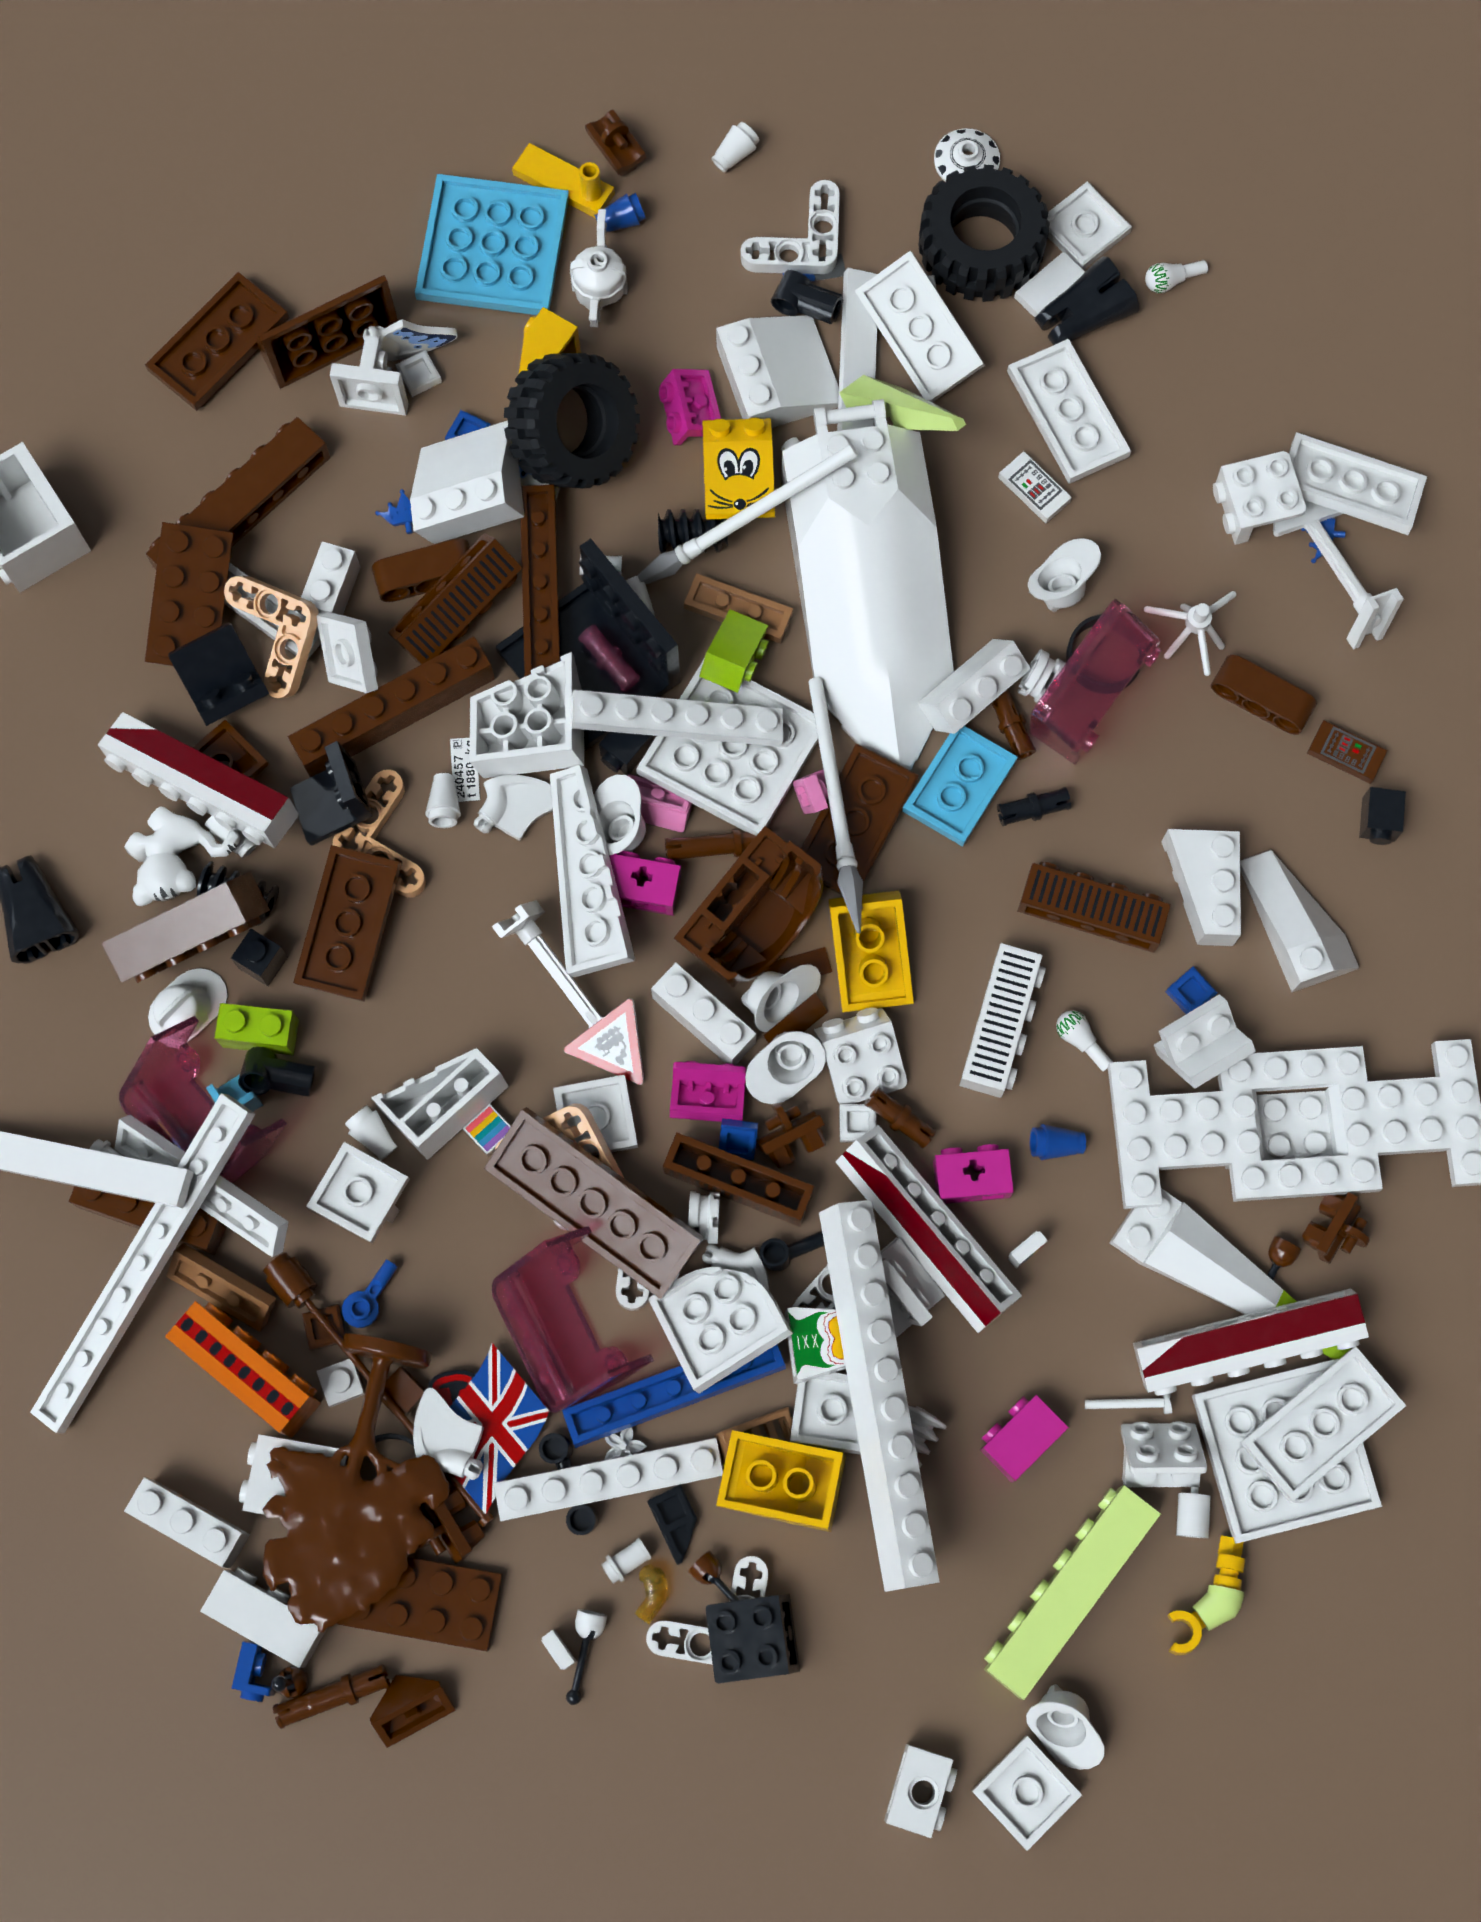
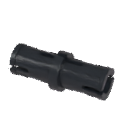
[997,787,1071,826]

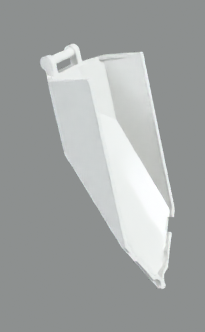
[781,399,954,771]

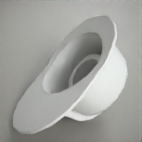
[1028,538,1101,612]
[594,774,646,855]
[741,964,821,1032]
[148,968,228,1045]
[745,1031,826,1104]
[1026,1684,1105,1770]

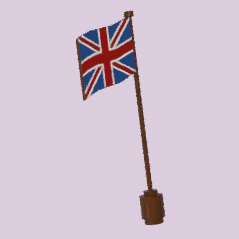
[263,1252,550,1528]

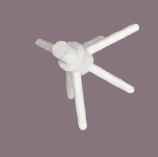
[1144,591,1237,676]

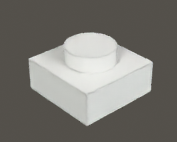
[317,1359,365,1407]

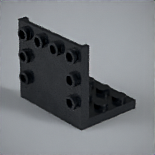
[496,538,680,752]

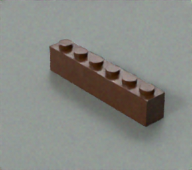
[145,417,331,569]
[287,636,495,778]

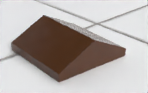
[192,720,269,779]

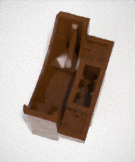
[674,826,824,988]

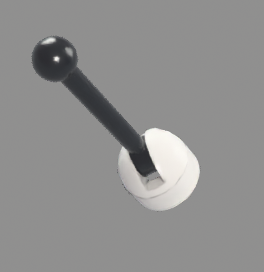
[566,1609,607,1705]

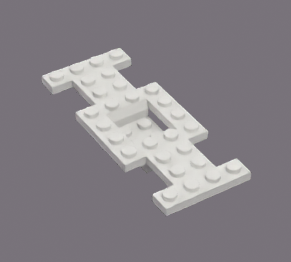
[1108,1039,1481,1209]

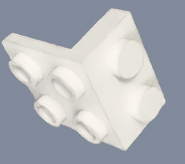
[1213,451,1306,545]
[814,1008,907,1104]

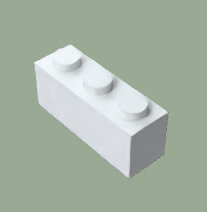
[917,639,1031,734]
[651,962,756,1065]
[124,1477,250,1568]
[200,1567,327,1668]

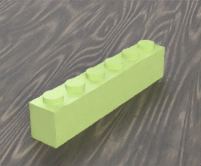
[984,1485,1161,1700]

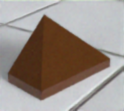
[370,1675,456,1748]

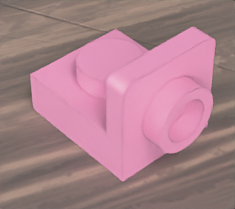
[792,770,828,814]

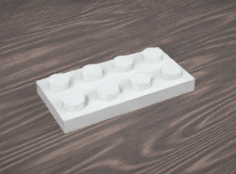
[855,251,985,403]
[1007,339,1131,484]
[1288,432,1427,535]
[1240,1347,1406,1502]

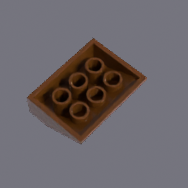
[256,275,398,389]

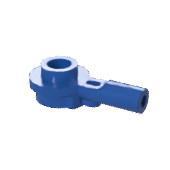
[342,1259,398,1328]

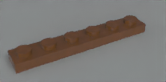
[520,485,560,676]

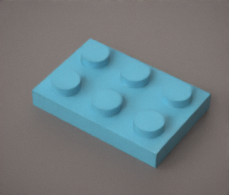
[902,726,1018,847]

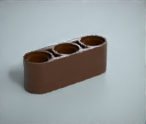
[372,539,470,602]
[1211,655,1317,735]

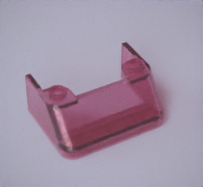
[1030,599,1162,765]
[119,1016,287,1184]
[492,1226,654,1413]

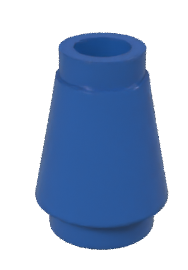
[594,193,646,232]
[1029,1124,1086,1160]

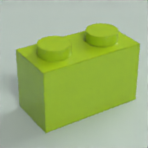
[699,609,769,693]
[214,1003,299,1055]

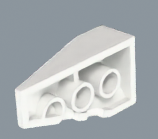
[1240,850,1359,992]

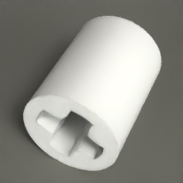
[1176,1487,1211,1538]

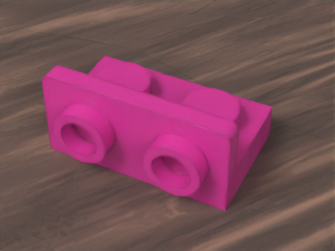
[659,369,721,445]

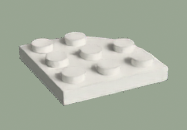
[648,1267,793,1393]

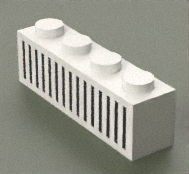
[959,943,1046,1098]

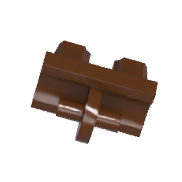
[585,109,646,176]
[756,1103,826,1168]
[1302,1192,1370,1264]
[418,1489,484,1564]

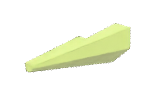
[839,375,966,431]

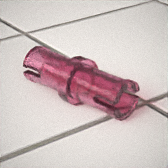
[578,625,640,692]

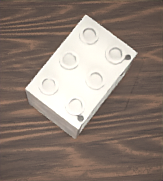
[0,442,91,593]

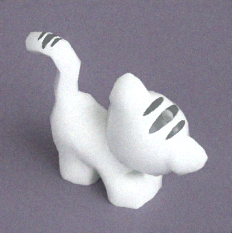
[124,806,241,907]

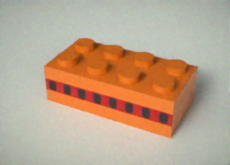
[165,1301,321,1438]

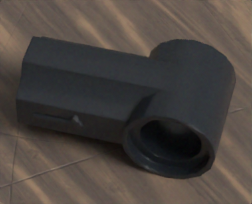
[770,270,843,324]
[238,1047,316,1097]

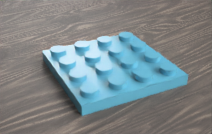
[415,174,569,315]

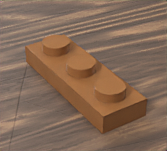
[684,573,793,644]
[166,1243,276,1332]

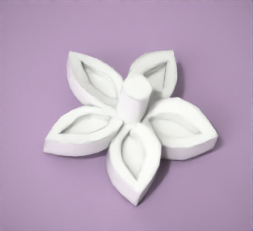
[605,1427,647,1460]

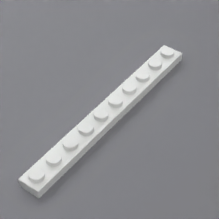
[30,1093,255,1433]

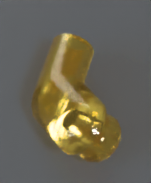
[634,1564,669,1625]

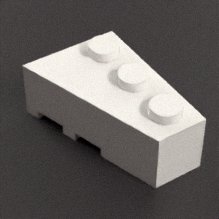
[1161,829,1241,946]
[371,1048,509,1160]

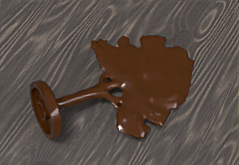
[262,1333,449,1632]

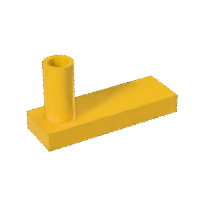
[512,143,615,219]

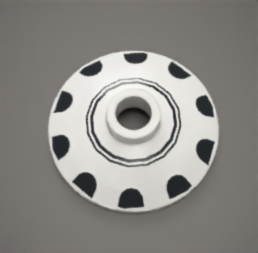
[934,128,1000,182]

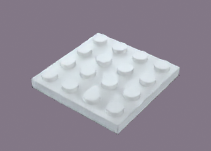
[636,658,818,836]
[1192,1359,1382,1544]

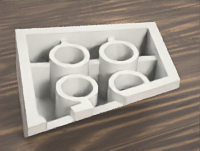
[469,652,584,778]

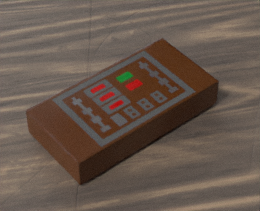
[1307,720,1388,784]

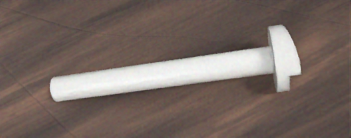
[1085,1393,1172,1414]

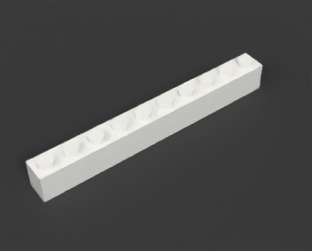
[819,1200,940,1592]

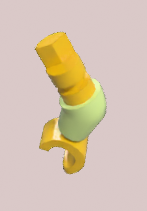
[1167,1535,1246,1655]

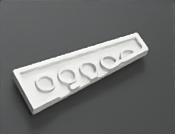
[550,765,635,977]

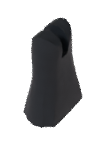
[1034,256,1140,345]
[0,855,79,964]

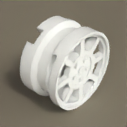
[1017,649,1066,706]
[688,1191,720,1244]

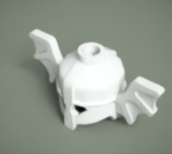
[570,209,628,327]

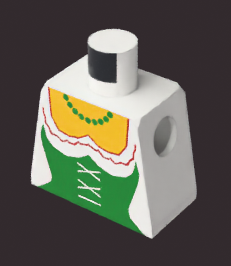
[784,1307,846,1384]

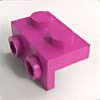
[670,1061,746,1122]

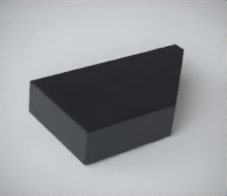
[647,1484,697,1565]

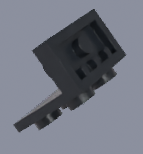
[168,623,269,726]
[290,741,373,846]
[705,1594,800,1684]

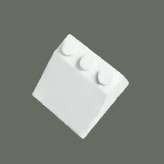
[716,315,839,428]
[410,420,525,544]

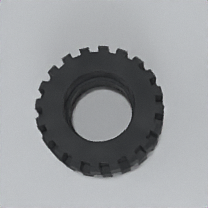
[918,164,1050,302]
[504,353,640,489]

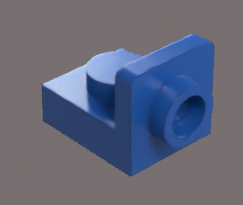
[231,1641,275,1702]

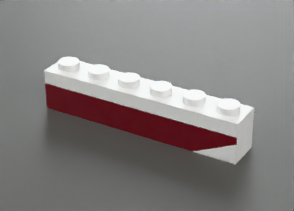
[98,712,299,848]
[836,1125,1022,1333]
[1133,1289,1369,1395]

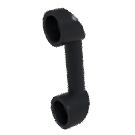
[760,1231,825,1271]
[539,1433,599,1535]

